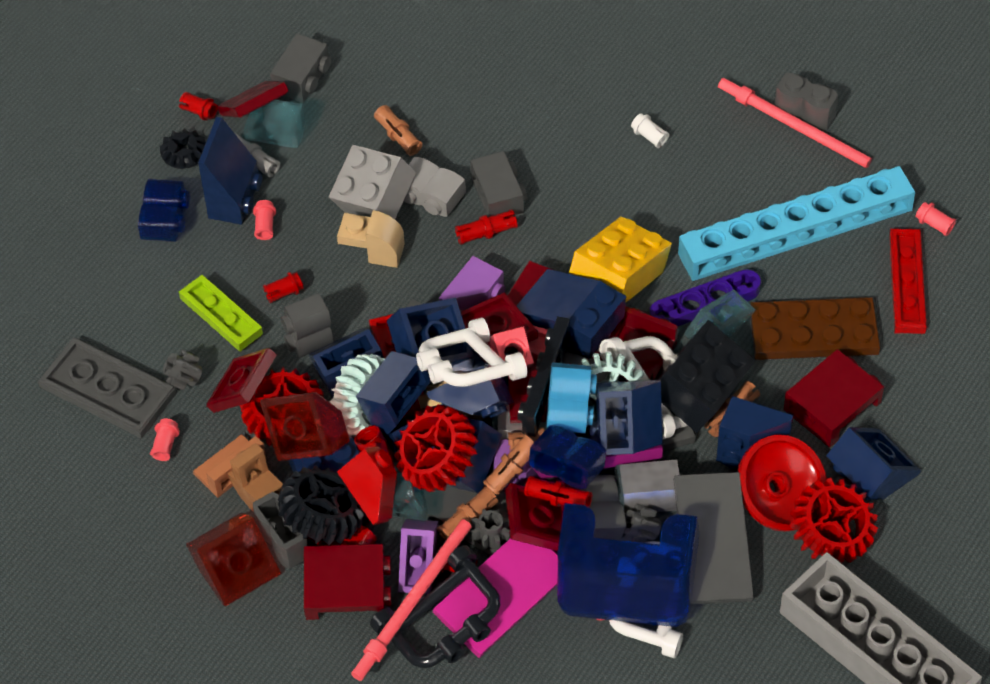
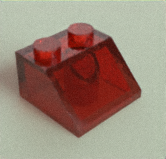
[260,392,350,461]
[186,512,281,606]

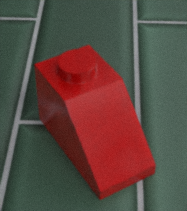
[337,446,397,525]

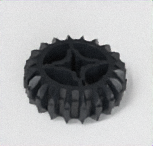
[278,465,365,545]

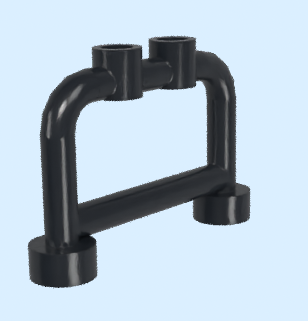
[370,545,501,668]

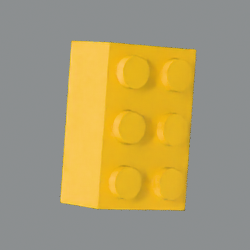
[569,216,672,302]

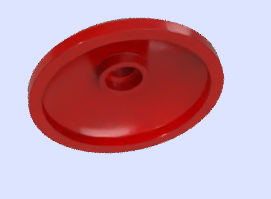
[738,435,827,532]

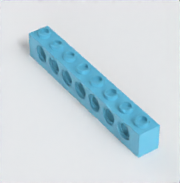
[678,166,915,281]

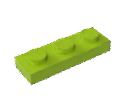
[179,275,263,352]

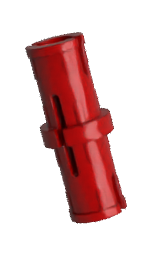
[455,209,518,245]
[524,476,593,512]

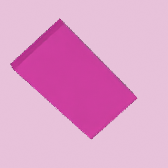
[433,538,572,658]

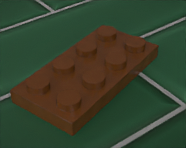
[749,297,880,360]

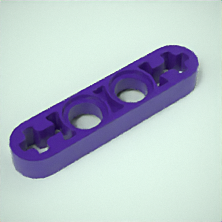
[650,270,761,326]

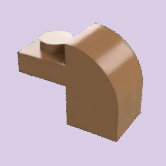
[228,443,283,512]

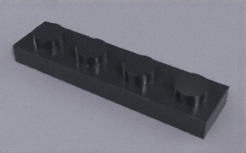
[518,316,570,437]

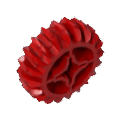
[240,366,325,448]
[394,404,479,492]
[790,477,878,564]

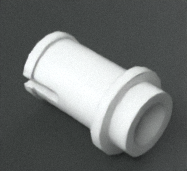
[631,113,669,148]

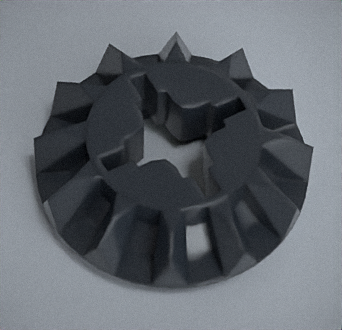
[160,128,206,169]

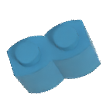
[546,363,597,433]

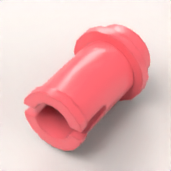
[253,200,277,240]
[916,202,956,236]
[150,418,180,461]

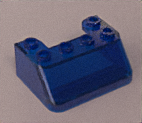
[557,503,700,627]

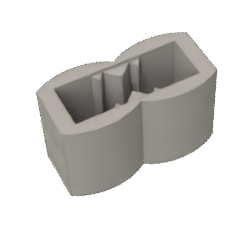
[404,157,466,217]

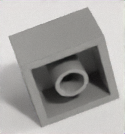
[328,145,416,219]

